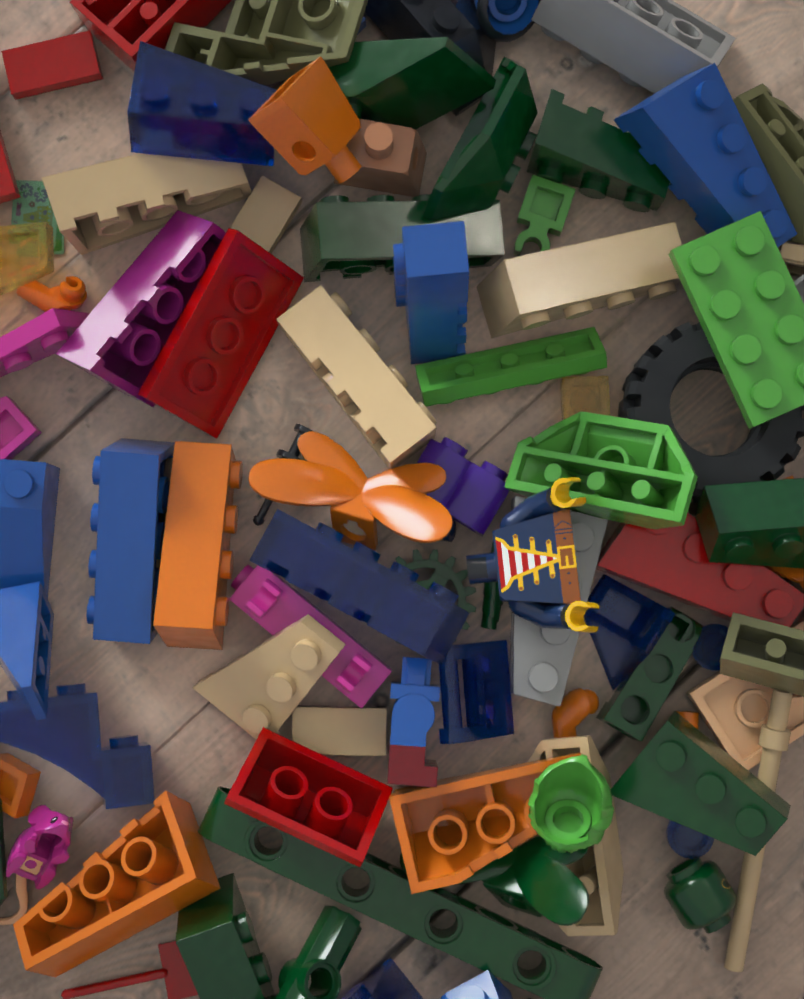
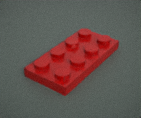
[138,228,304,439]

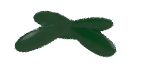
[400,836,589,926]

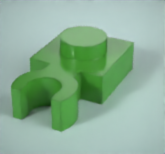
[514,174,576,256]

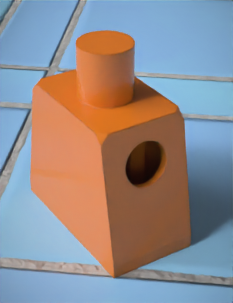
[248,56,362,184]

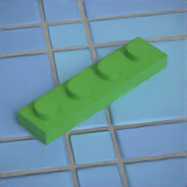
[415,327,607,407]

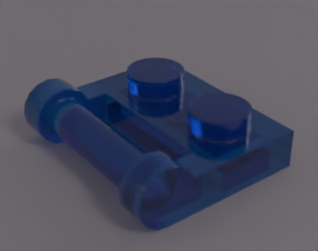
[432,640,514,744]

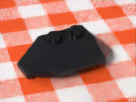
[365,0,496,116]

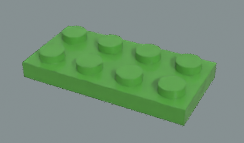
[668,211,804,429]

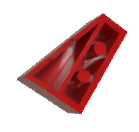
[70,0,232,84]

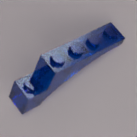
[0,683,155,809]

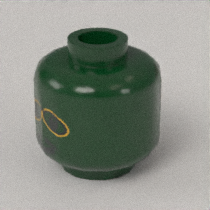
[664,856,737,933]

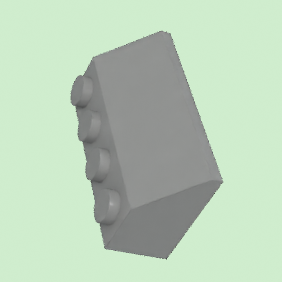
[531,0,736,94]

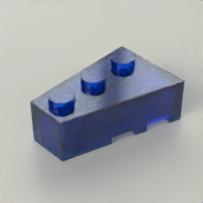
[127,41,276,166]

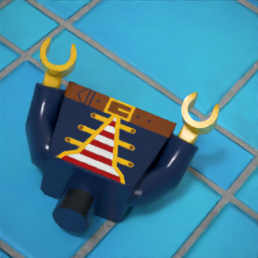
[466,477,599,633]

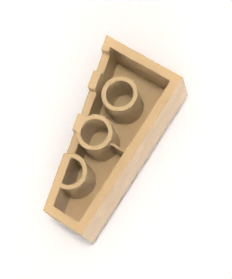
[276,285,437,469]

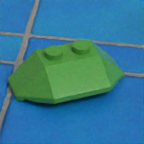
[504,411,698,529]

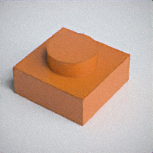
[0,753,41,819]

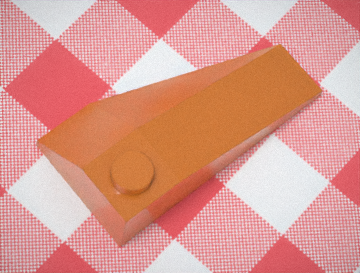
[389,752,580,894]

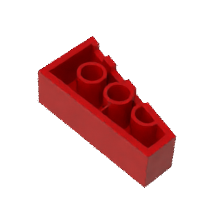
[596,513,804,627]

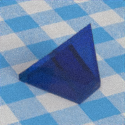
[584,574,675,691]

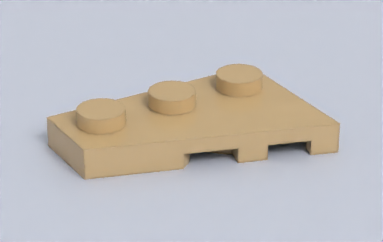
[192,614,346,740]

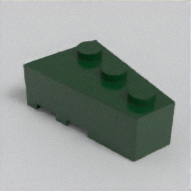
[610,711,791,856]

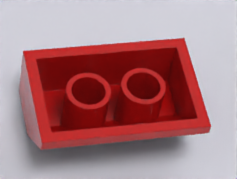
[224,727,393,867]

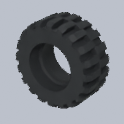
[618,322,804,503]

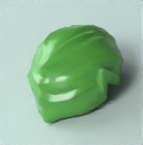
[528,754,614,853]

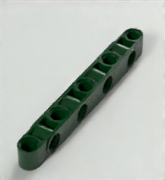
[198,786,603,999]

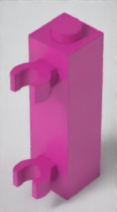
[229,562,392,709]

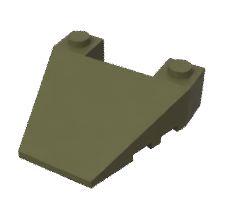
[160,0,368,98]

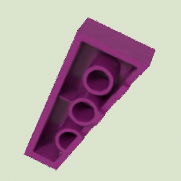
[56,210,226,408]

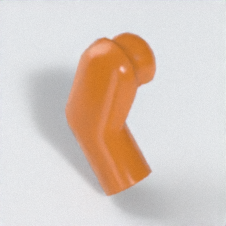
[16,276,87,312]
[551,688,599,738]

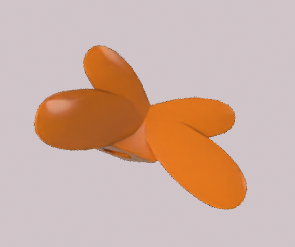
[248,431,453,550]

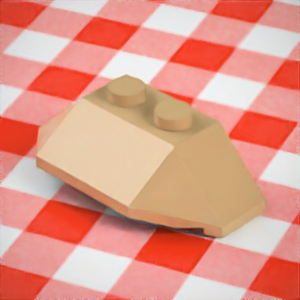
[519,735,624,936]

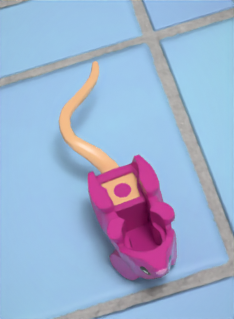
[0,805,74,925]

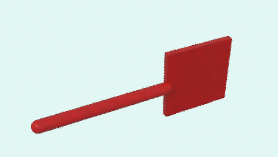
[61,940,198,999]

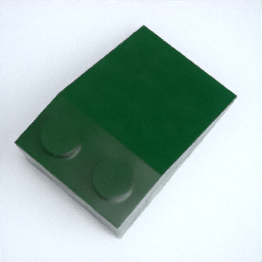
[328,37,496,130]

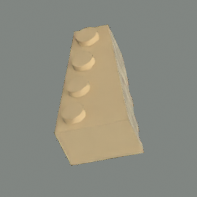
[42,131,252,255]
[477,222,682,339]

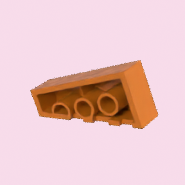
[153,441,243,650]

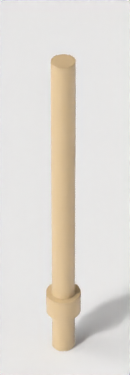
[724,689,793,972]

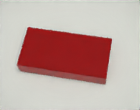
[1,30,103,100]

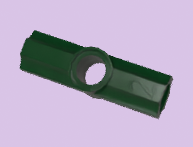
[275,905,362,999]

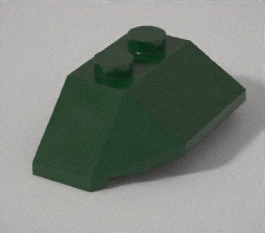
[423,56,538,220]

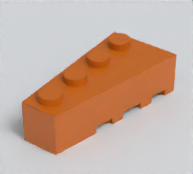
[13,790,221,978]

